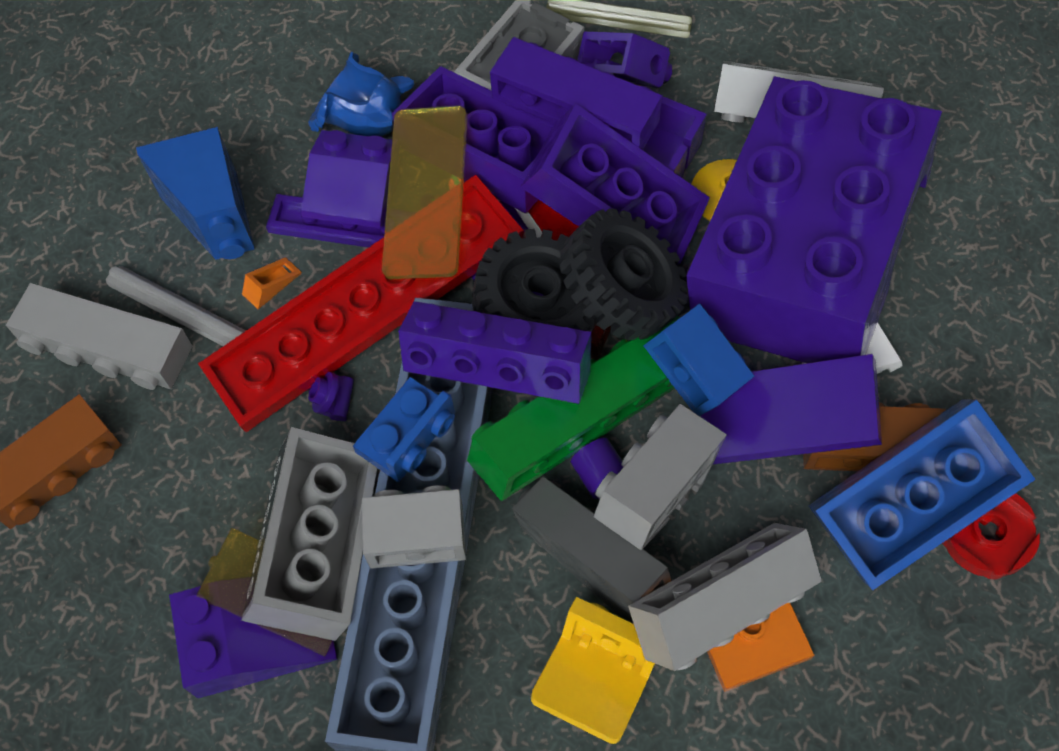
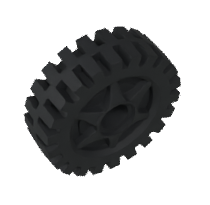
[560,208,688,340]
[472,229,598,333]

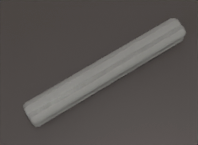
[106,266,246,346]

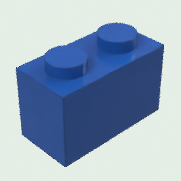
[643,304,754,416]

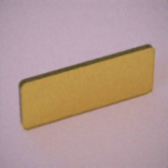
[382,106,468,279]

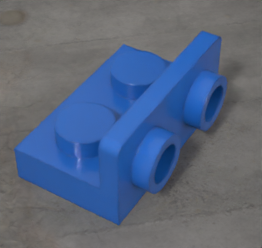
[353,377,455,483]

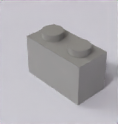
[362,486,466,569]

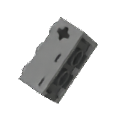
[454,0,585,90]

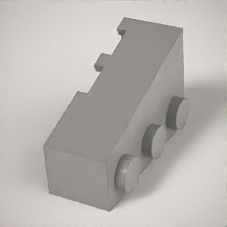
[594,404,727,550]

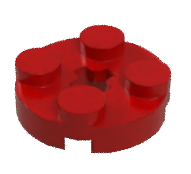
[942,493,1040,580]

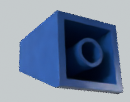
[136,127,255,260]

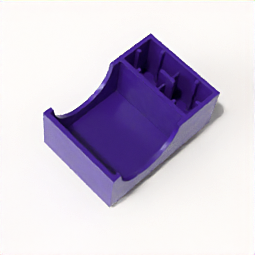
[686,76,942,363]

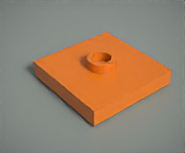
[707,603,815,692]

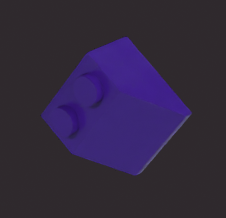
[301,130,401,228]

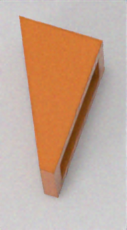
[242,257,302,310]

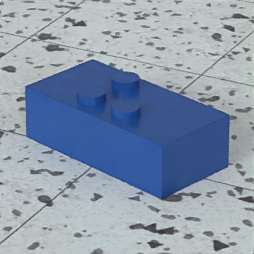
[808,399,1036,590]

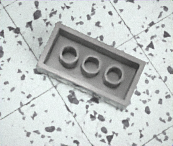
[241,427,377,641]

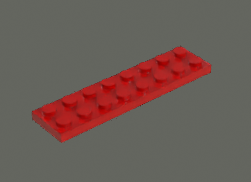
[198,175,524,432]

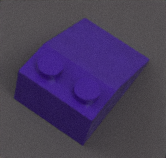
[169,578,338,698]

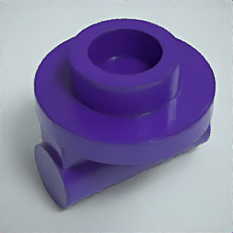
[308,372,354,421]

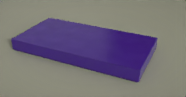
[699,354,882,464]

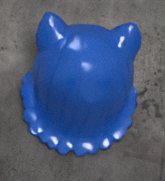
[308,52,414,137]

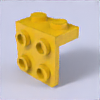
[531,597,655,744]

